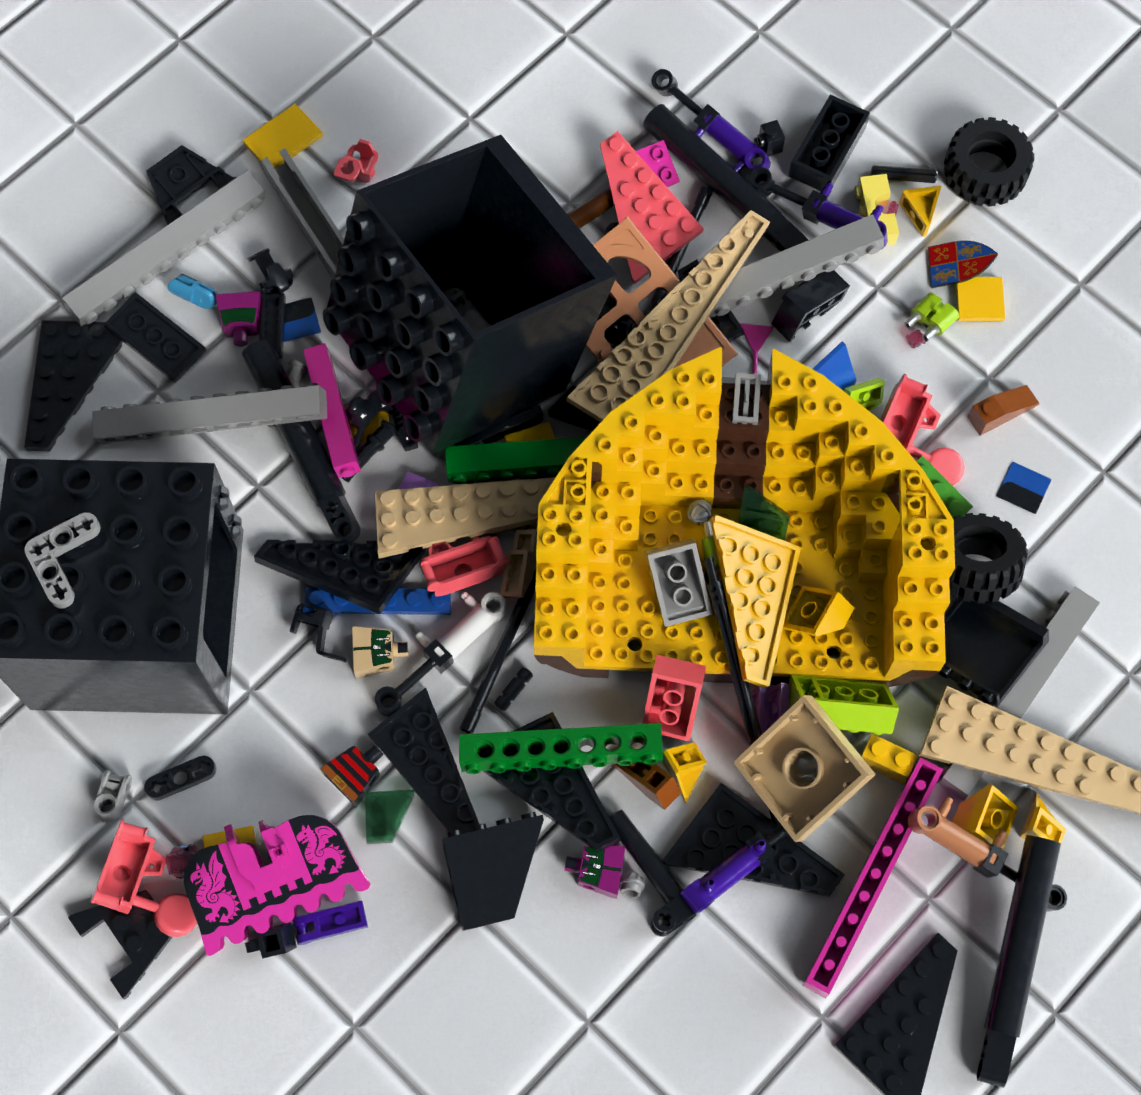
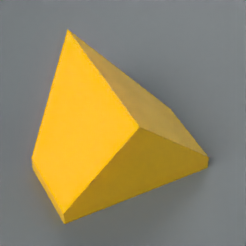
[899,186,941,237]
[662,742,707,803]
[1020,792,1066,843]

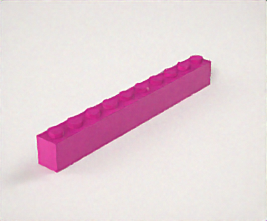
[802,757,943,999]

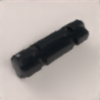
[494,667,533,711]

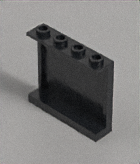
[938,597,1049,707]

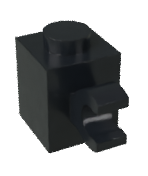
[245,922,297,959]

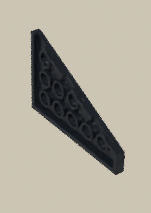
[833,933,958,1095]

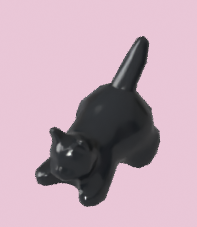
[345,389,394,448]

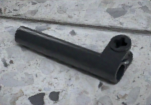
[610,810,698,937]

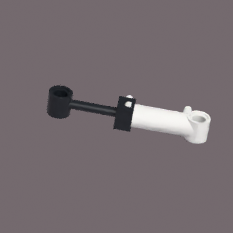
[375,592,506,717]

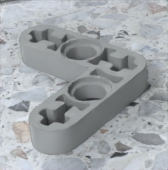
[25,513,100,608]

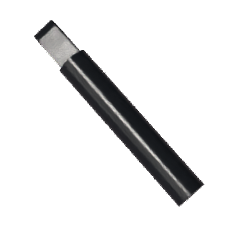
[643,104,808,252]
[242,340,361,542]
[977,835,1061,1088]

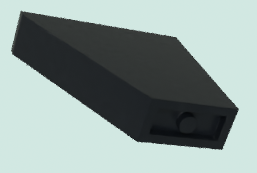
[441,812,544,931]

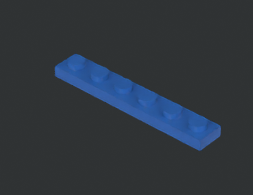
[304,587,451,615]

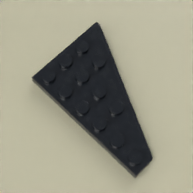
[24,320,123,452]
[254,540,428,614]
[480,712,621,852]
[662,783,845,897]

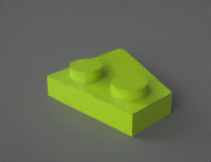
[844,378,885,411]

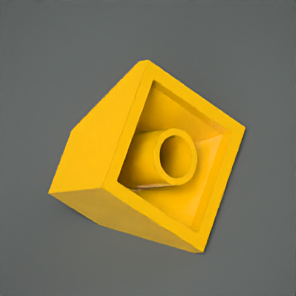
[783,585,855,636]
[953,784,1019,850]

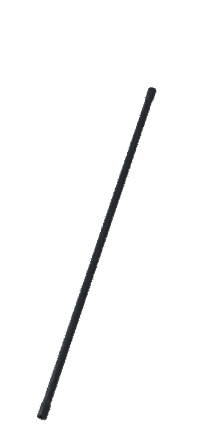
[459,186,713,734]

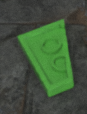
[898,455,973,518]

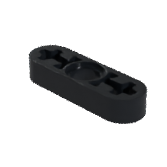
[144,756,217,801]

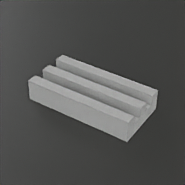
[732,373,761,425]

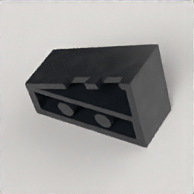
[771,270,850,342]

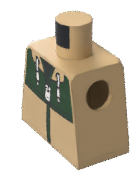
[352,626,409,679]

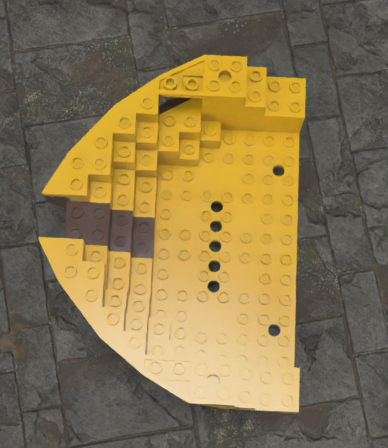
[533,347,955,687]

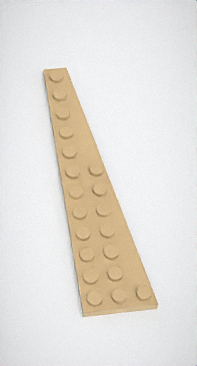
[566,210,770,423]
[375,477,556,558]
[919,686,1141,815]

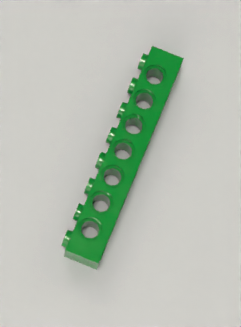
[459,723,663,774]

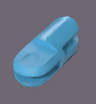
[168,274,217,309]

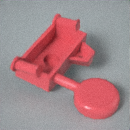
[880,374,965,485]
[420,535,510,597]
[91,819,197,937]

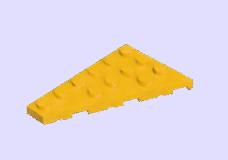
[711,515,801,688]

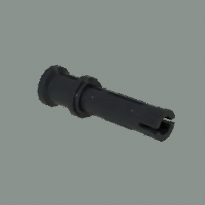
[342,420,397,483]

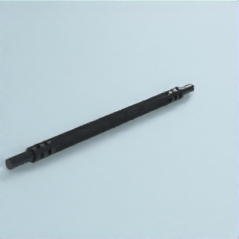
[703,557,782,827]

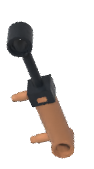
[908,796,1067,912]

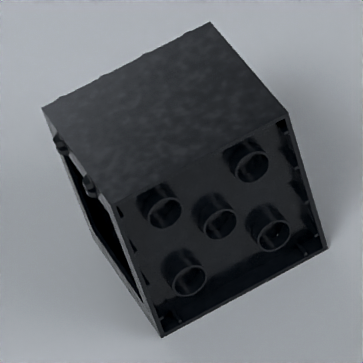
[323,134,617,455]
[0,459,244,714]

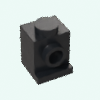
[754,120,785,158]

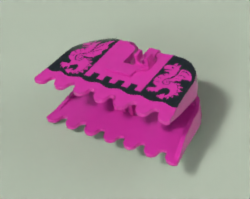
[183,815,371,956]

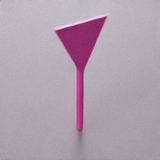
[740,324,774,374]

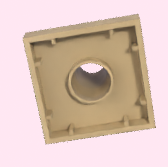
[733,695,876,842]

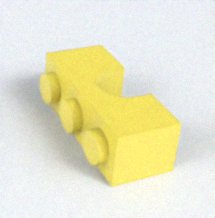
[854,174,899,245]

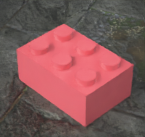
[642,655,706,742]

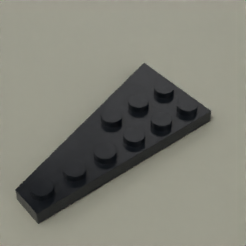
[368,688,480,834]

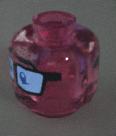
[166,844,199,879]

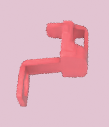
[334,139,379,183]

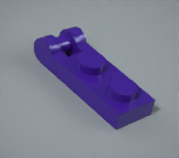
[292,901,368,945]

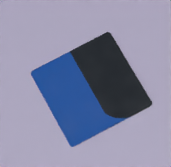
[284,298,321,342]
[997,462,1051,514]

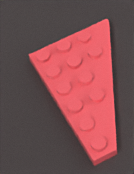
[600,131,704,284]

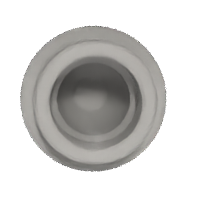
[687,499,711,525]
[619,871,645,898]

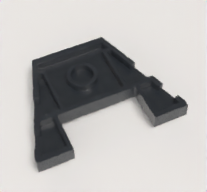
[146,145,237,225]
[68,890,172,1000]

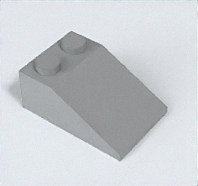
[644,539,713,627]

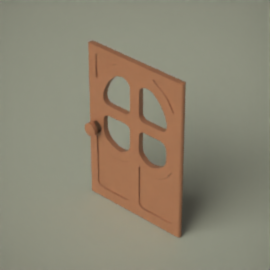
[586,216,739,368]

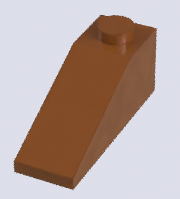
[968,385,1040,436]
[612,746,682,810]

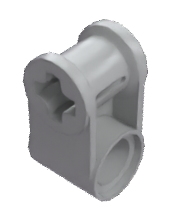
[93,770,132,822]

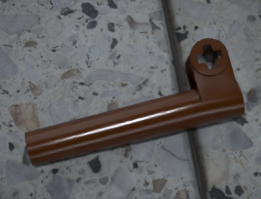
[567,187,614,229]

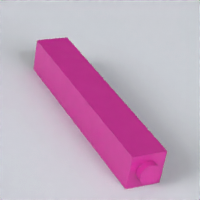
[303,343,361,478]

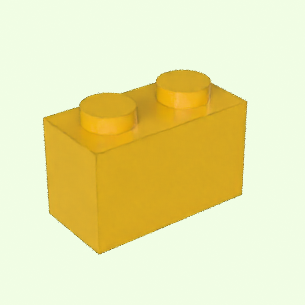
[861,734,918,784]

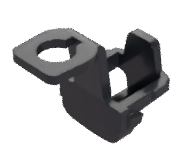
[247,248,294,294]
[290,603,347,663]

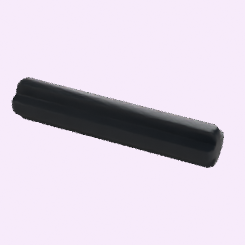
[870,165,937,183]

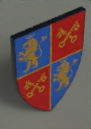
[928,240,998,288]

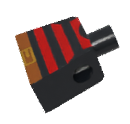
[320,744,383,807]

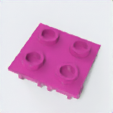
[636,140,680,187]

